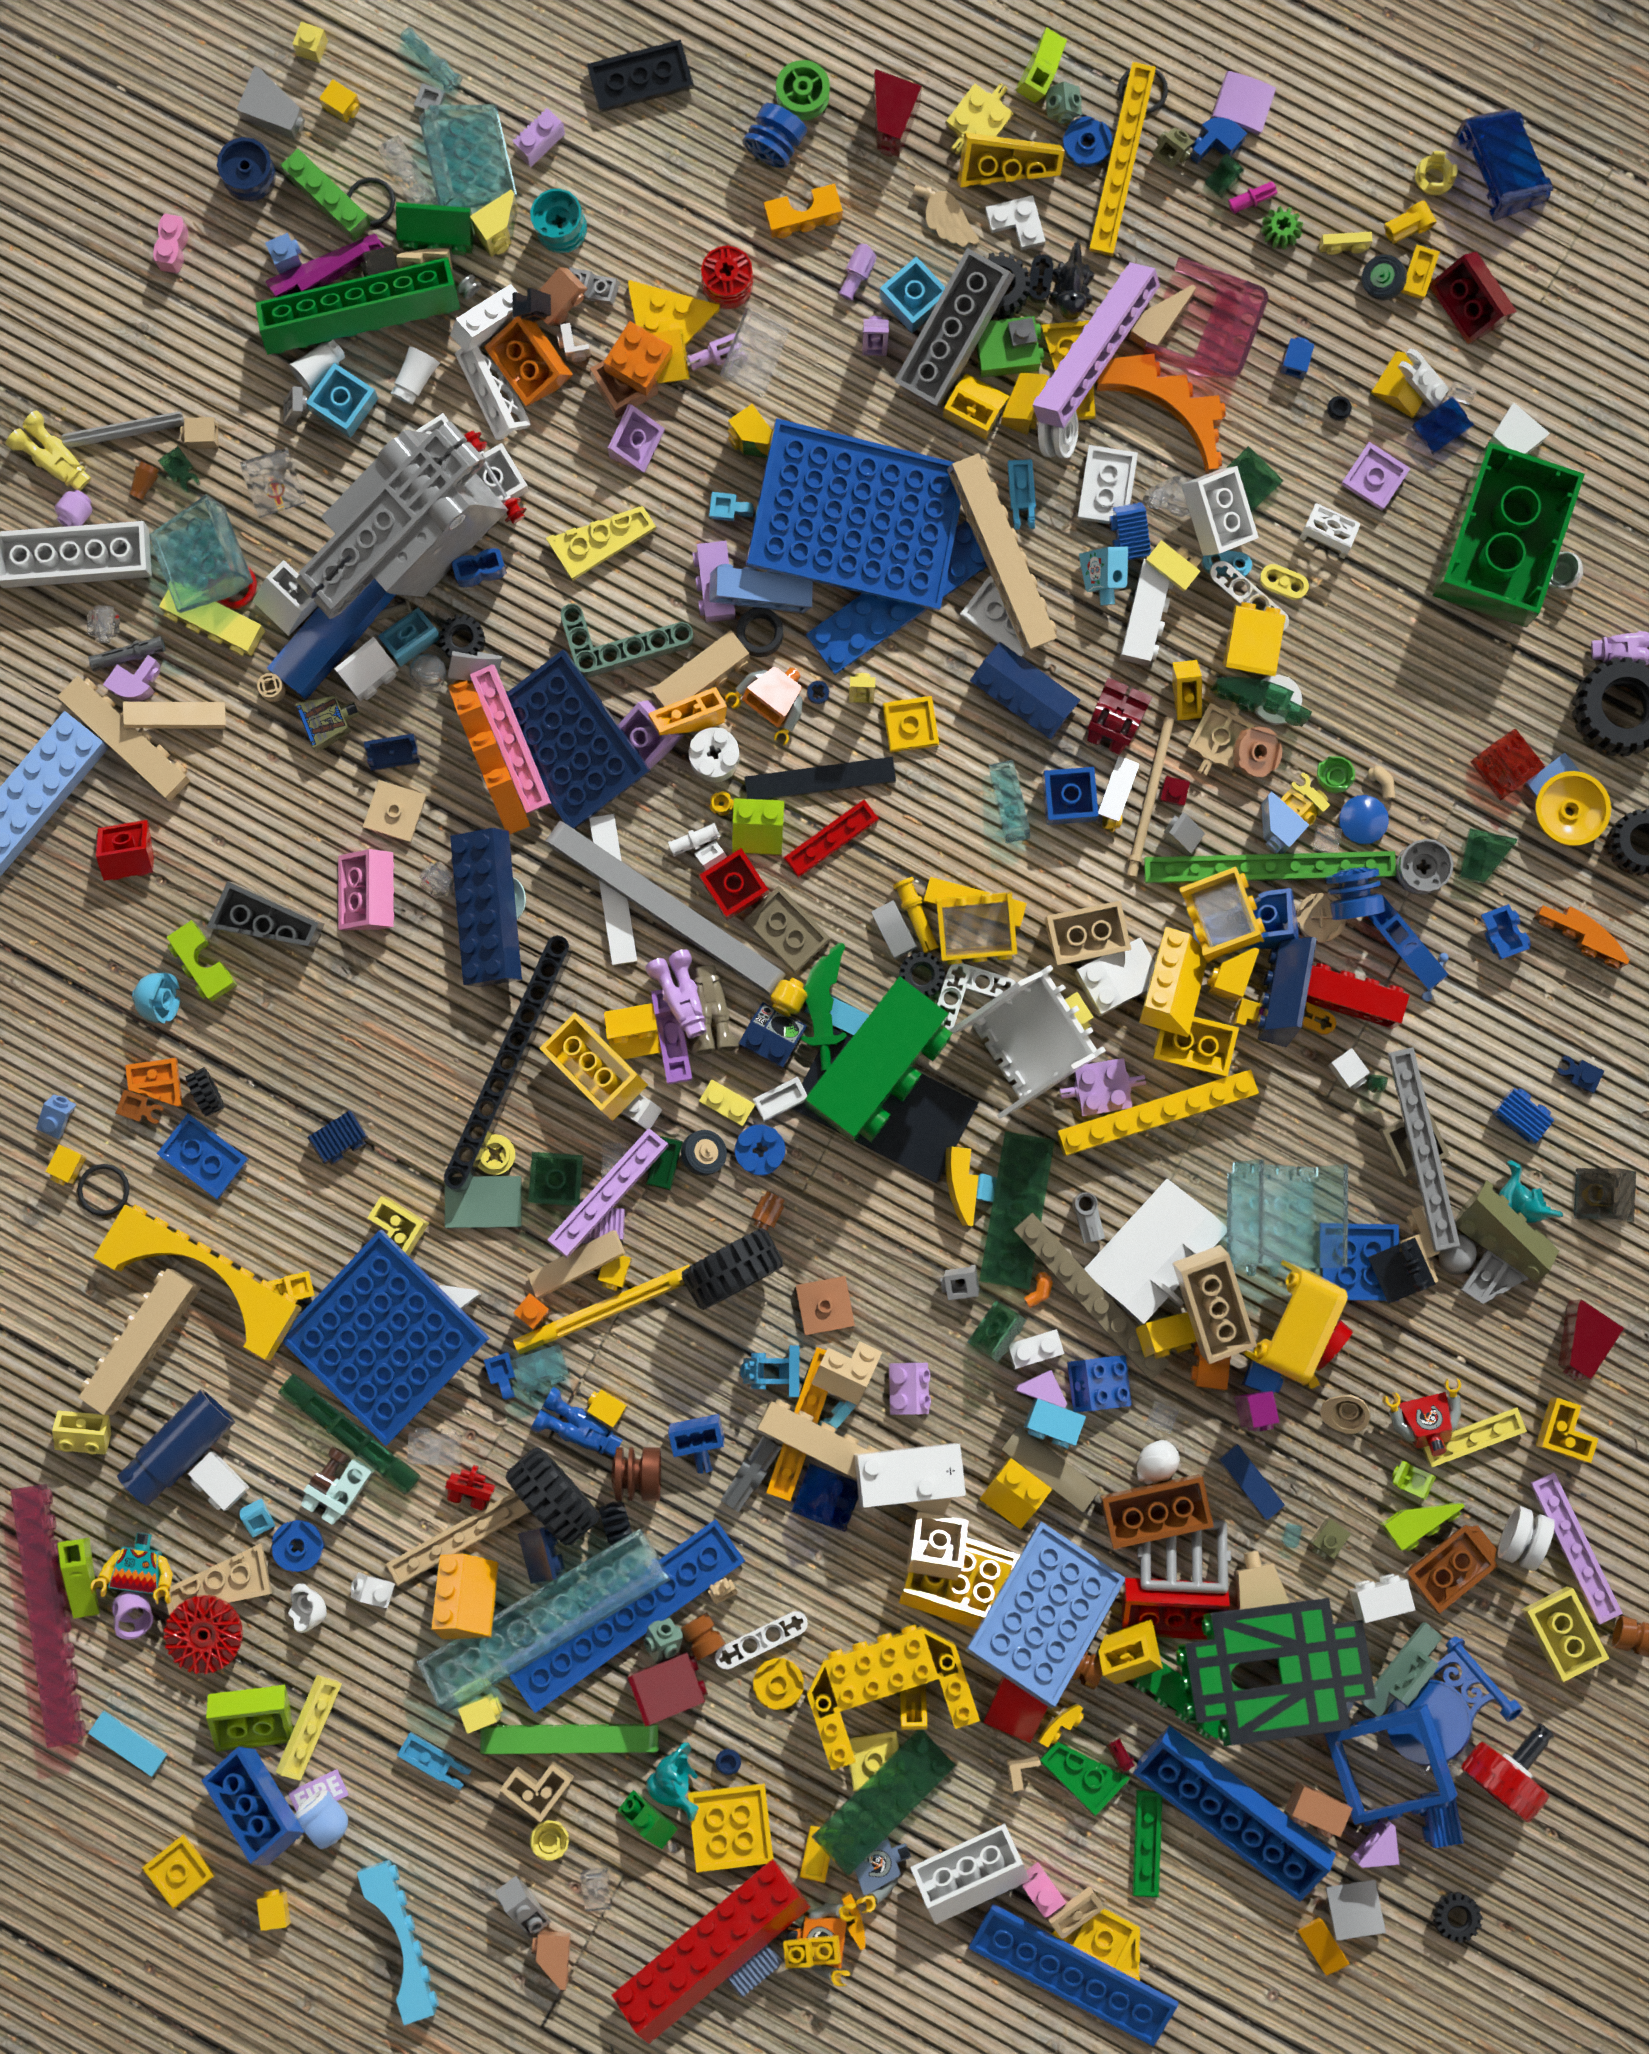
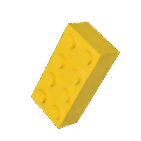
[539,1013,648,1121]

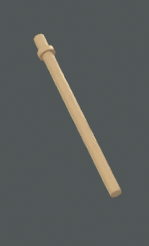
[1127,717,1174,878]

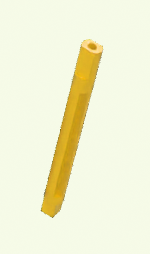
[513,1264,689,1355]

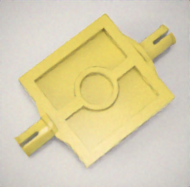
[945,83,1013,155]

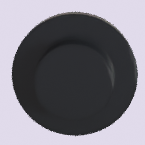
[1327,396,1352,421]

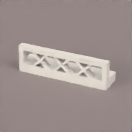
[455,338,531,440]

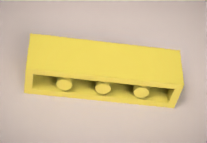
[159,581,265,656]

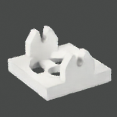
[1300,503,1360,559]

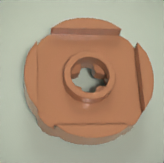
[1233,727,1282,777]

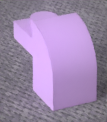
[103,655,161,702]

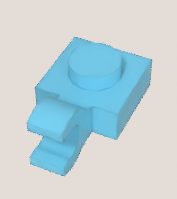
[709,492,754,521]
[817,1400,856,1433]

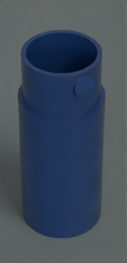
[117,1389,235,1506]

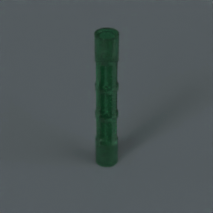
[278,1374,421,1496]

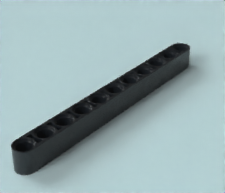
[444,935,572,1192]

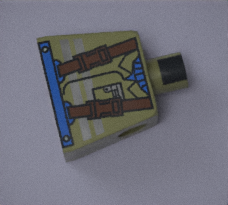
[295,696,360,753]

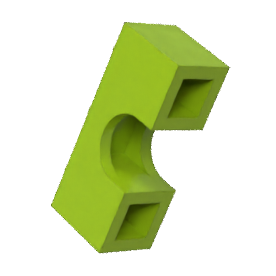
[167,920,237,1002]

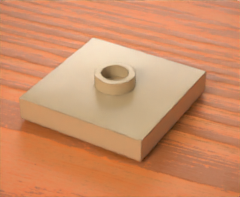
[363,780,427,843]

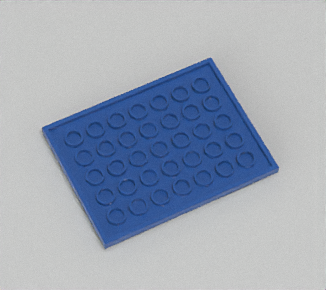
[746,418,961,611]

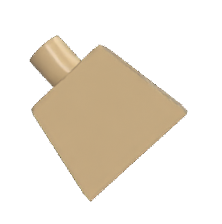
[1235,1550,1289,1610]

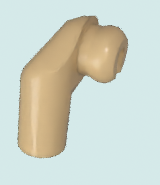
[1368,766,1395,800]

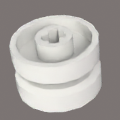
[1498,1506,1555,1572]

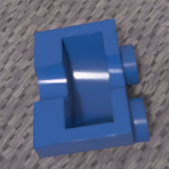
[1481,904,1531,960]

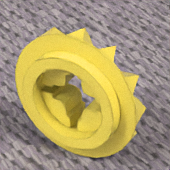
[478,1134,515,1175]

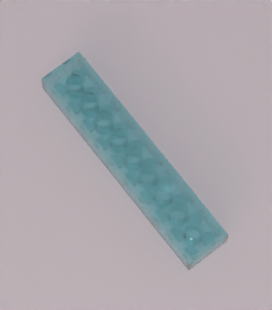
[417,1529,671,1713]

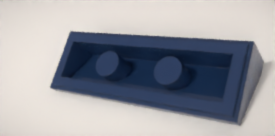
[1217,1444,1285,1521]

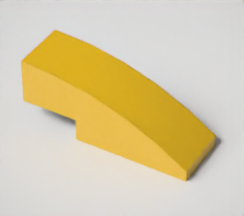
[945,1147,979,1226]

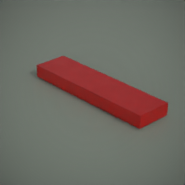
[784,799,879,878]

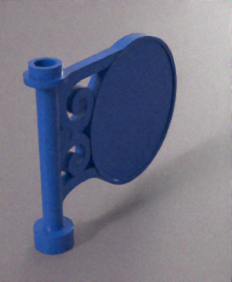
[1387,1636,1523,1766]

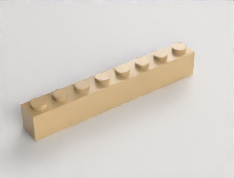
[947,453,1057,653]
[756,1399,953,1516]

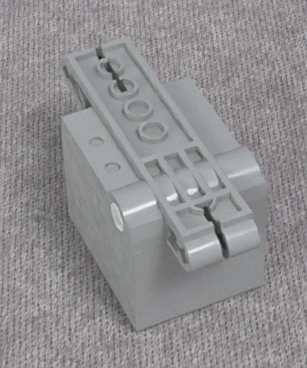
[296,421,508,619]

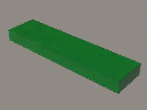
[1132,1790,1163,1898]

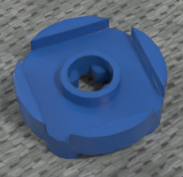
[1063,116,1112,167]
[735,1125,785,1176]
[272,1520,325,1572]

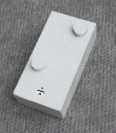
[854,1443,966,1508]
[910,1824,1030,1925]

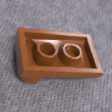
[1405,1525,1498,1614]

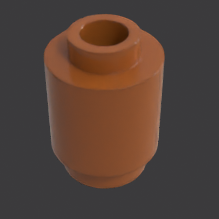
[751,1191,785,1231]

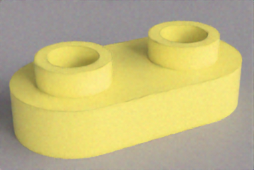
[1260,564,1309,600]

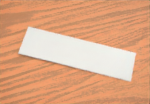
[1098,756,1139,821]

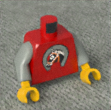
[1382,1378,1461,1456]

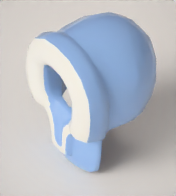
[294,1790,348,1849]

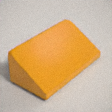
[1297,1917,1350,1976]

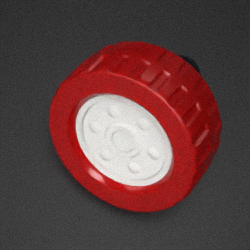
[1461,1723,1554,1823]

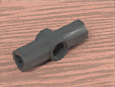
[721,1436,781,1512]

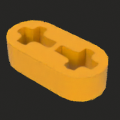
[1302,1002,1336,1035]

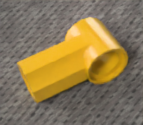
[1384,201,1437,244]

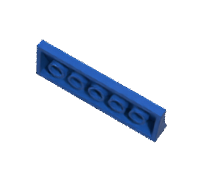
[267,578,396,700]

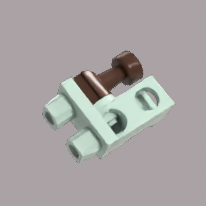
[301,1446,375,1525]

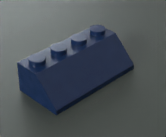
[969,642,1081,741]
[1256,937,1317,1048]

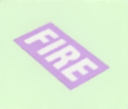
[288,1769,349,1812]

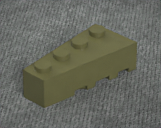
[1455,1180,1559,1283]

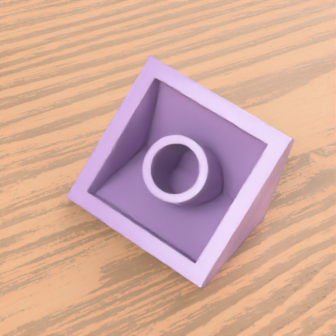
[608,404,665,473]
[1013,1370,1067,1408]
[1350,1818,1399,1868]

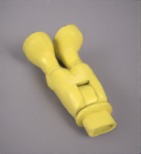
[5,410,91,491]

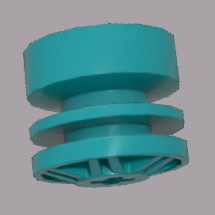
[530,188,587,253]

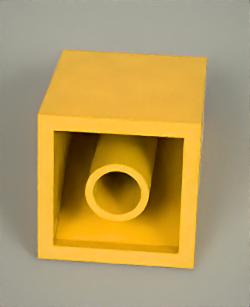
[1222,602,1286,676]

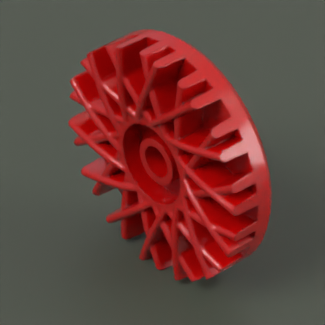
[163,1595,243,1674]

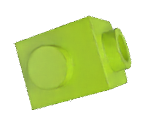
[1392,1461,1436,1500]

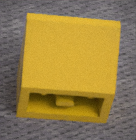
[943,373,1010,440]
[1000,373,1050,435]
[1098,1620,1163,1684]

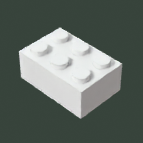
[1181,466,1259,556]

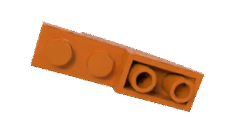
[1534,905,1629,969]

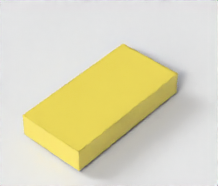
[1145,540,1200,592]

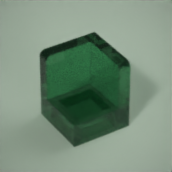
[1205,153,1245,199]

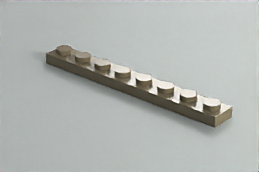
[1013,1213,1170,1381]

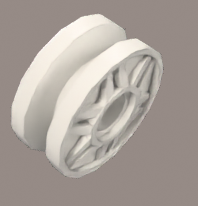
[1038,411,1078,458]

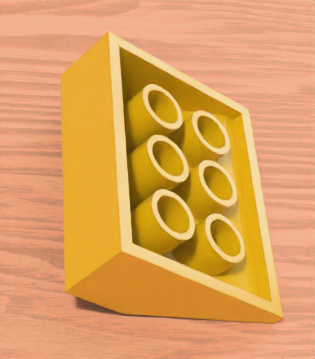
[898,1538,1020,1629]

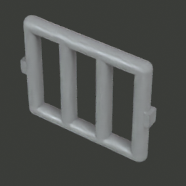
[1137,1520,1231,1594]

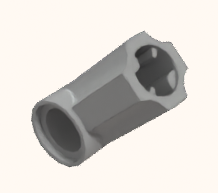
[1072,1192,1105,1243]

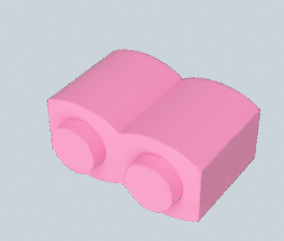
[153,214,188,274]

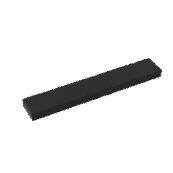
[744,756,896,800]

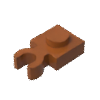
[115,1090,164,1124]

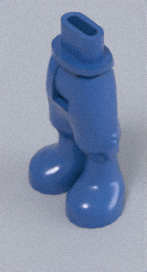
[530,1386,622,1458]

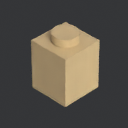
[180,417,219,449]

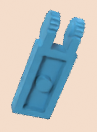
[1007,459,1036,530]
[397,1732,472,1790]

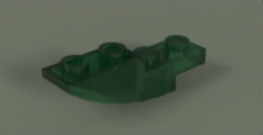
[1209,677,1312,727]

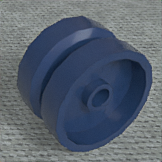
[217,137,276,202]

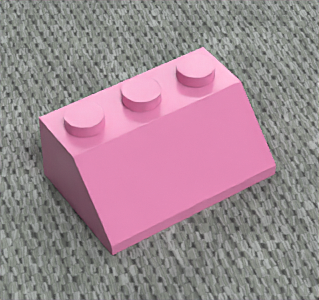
[338,849,394,930]

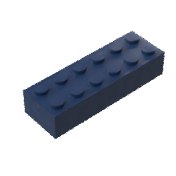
[450,828,522,987]

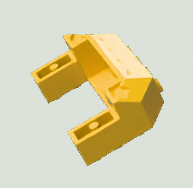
[807,1624,980,1771]

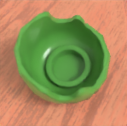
[1317,756,1355,794]

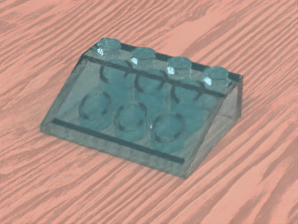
[419,105,517,208]
[149,494,253,613]

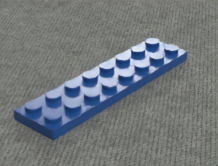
[806,520,988,675]
[968,1903,1178,2047]

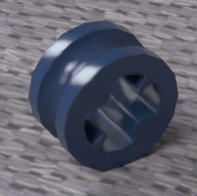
[807,681,829,704]

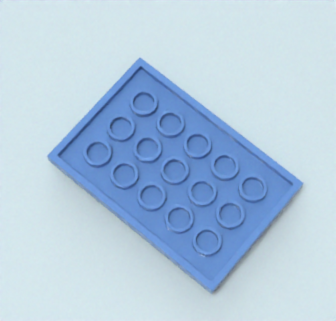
[965,1522,1125,1709]

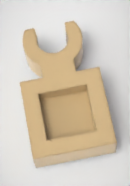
[708,1578,739,1604]

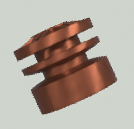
[612,1447,661,1501]

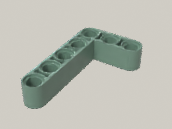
[561,603,694,678]

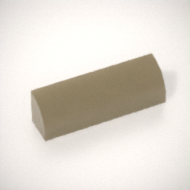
[1000,1425,1100,1513]

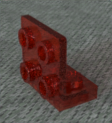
[1470,729,1545,801]

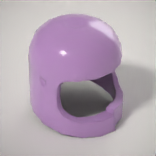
[112,1590,153,1640]

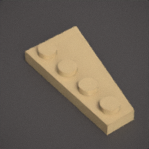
[167,1543,272,1615]

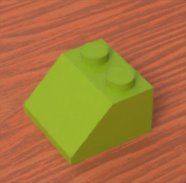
[732,798,784,855]

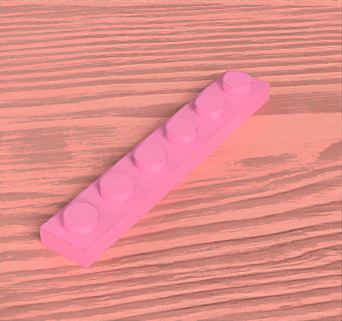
[470,665,551,813]

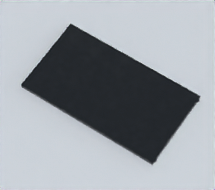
[791,1028,979,1184]

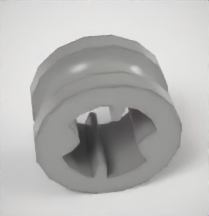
[457,275,482,300]

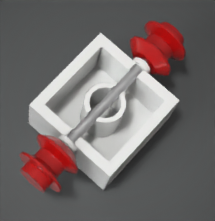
[464,431,528,524]

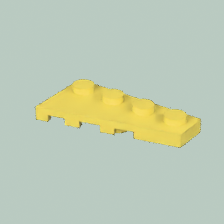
[545,506,656,581]

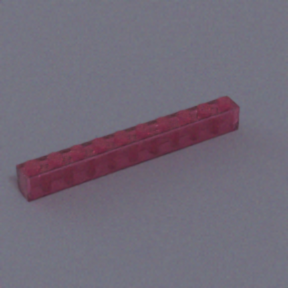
[11,1484,86,1748]

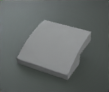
[1325,1880,1386,1941]

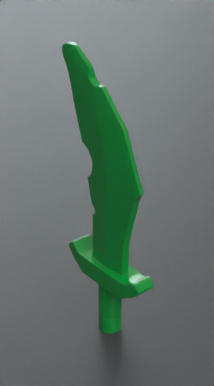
[801,943,847,1071]

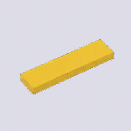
[923,877,1027,928]

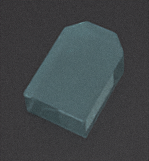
[1282,1523,1302,1548]

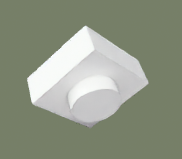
[694,840,727,870]

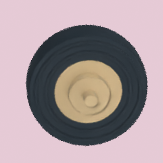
[681,1130,727,1176]

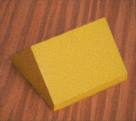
[1371,351,1424,418]

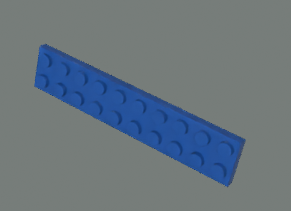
[506,1519,745,1713]

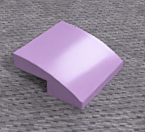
[1212,71,1276,135]

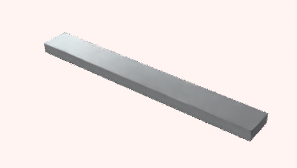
[1387,1047,1460,1252]

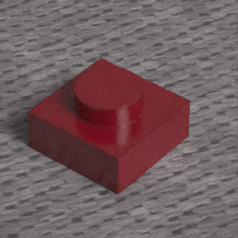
[1159,776,1190,807]

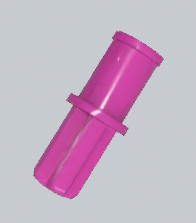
[1228,182,1278,214]

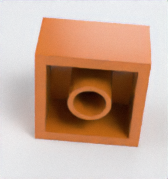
[603,321,673,396]

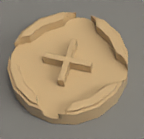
[1296,893,1346,943]

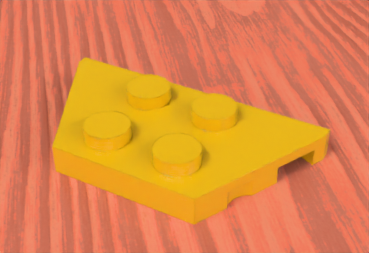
[628,280,720,347]
[1051,1908,1140,1981]

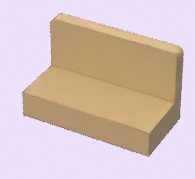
[1006,1755,1041,1792]
[1047,1887,1104,1939]

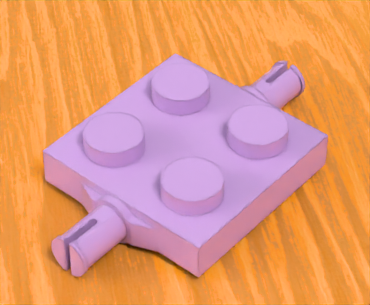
[1059,1058,1146,1116]

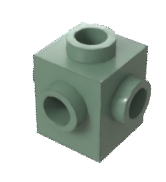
[1045,81,1082,124]
[644,1618,683,1664]

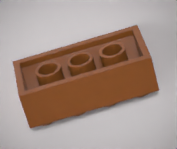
[1099,1474,1214,1549]

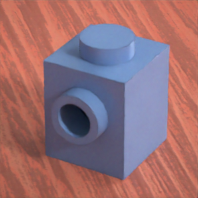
[265,233,302,274]

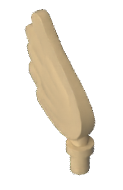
[913,185,979,248]

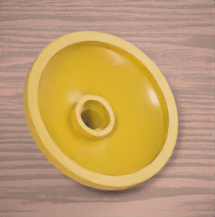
[1535,771,1611,846]

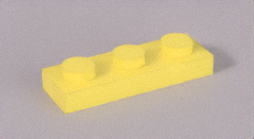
[849,673,876,703]

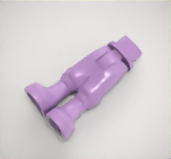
[1591,631,1649,665]
[645,950,707,1039]

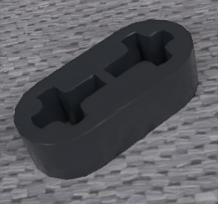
[1028,255,1054,303]

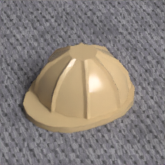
[1320,1394,1370,1434]

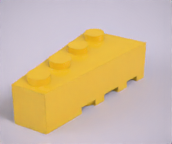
[957,133,1065,188]

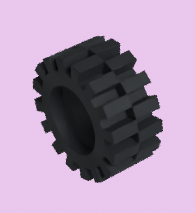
[439,614,485,658]
[899,952,945,997]
[185,1067,225,1117]
[1432,1892,1483,1943]

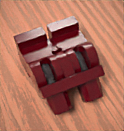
[1087,677,1152,755]

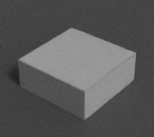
[414,83,446,117]

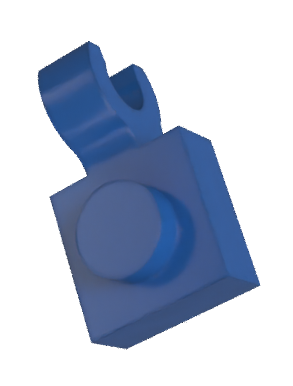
[484,1352,516,1400]

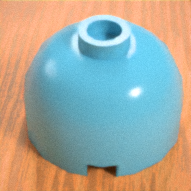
[132,973,180,1023]

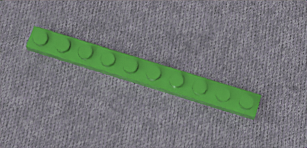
[1144,851,1396,884]

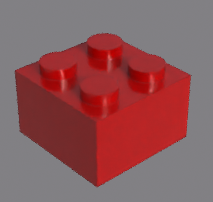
[699,848,769,921]

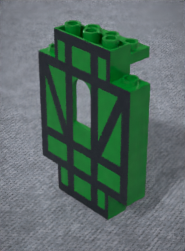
[1176,1598,1376,1746]

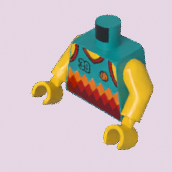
[91,1533,173,1605]

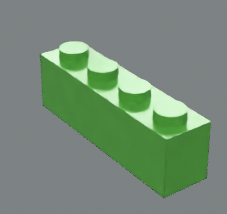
[281,148,371,242]

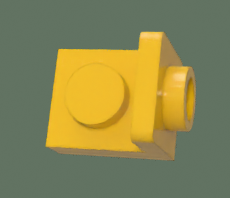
[1281,788,1318,827]

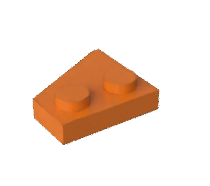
[125,1058,183,1107]

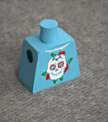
[1079,547,1128,606]

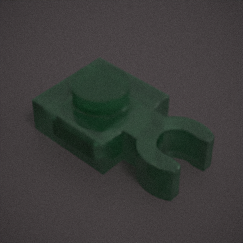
[158,446,201,493]

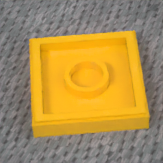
[882,696,939,753]
[142,1834,215,1909]

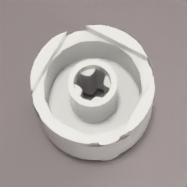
[689,728,740,783]

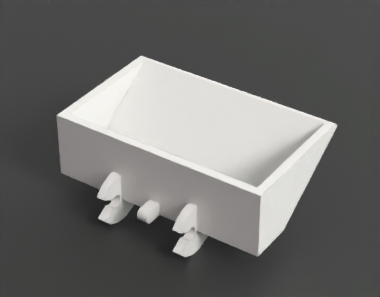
[1084,1179,1229,1325]

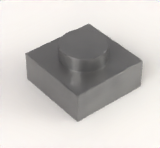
[1007,317,1037,349]

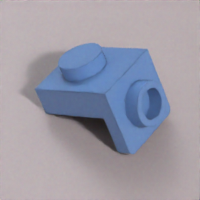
[36,1095,76,1139]

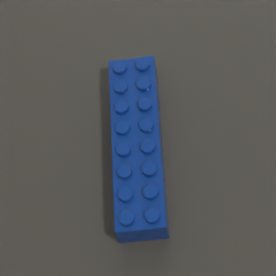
[1133,1725,1336,1902]

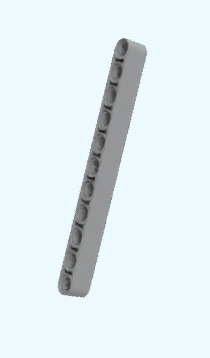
[545,821,786,996]

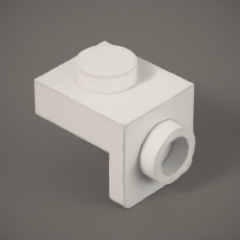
[557,323,591,362]
[351,1572,395,1608]

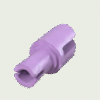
[838,244,877,301]
[687,333,745,371]

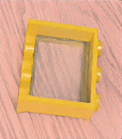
[1179,867,1266,964]
[936,892,1017,965]

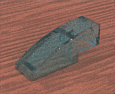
[989,760,1030,843]

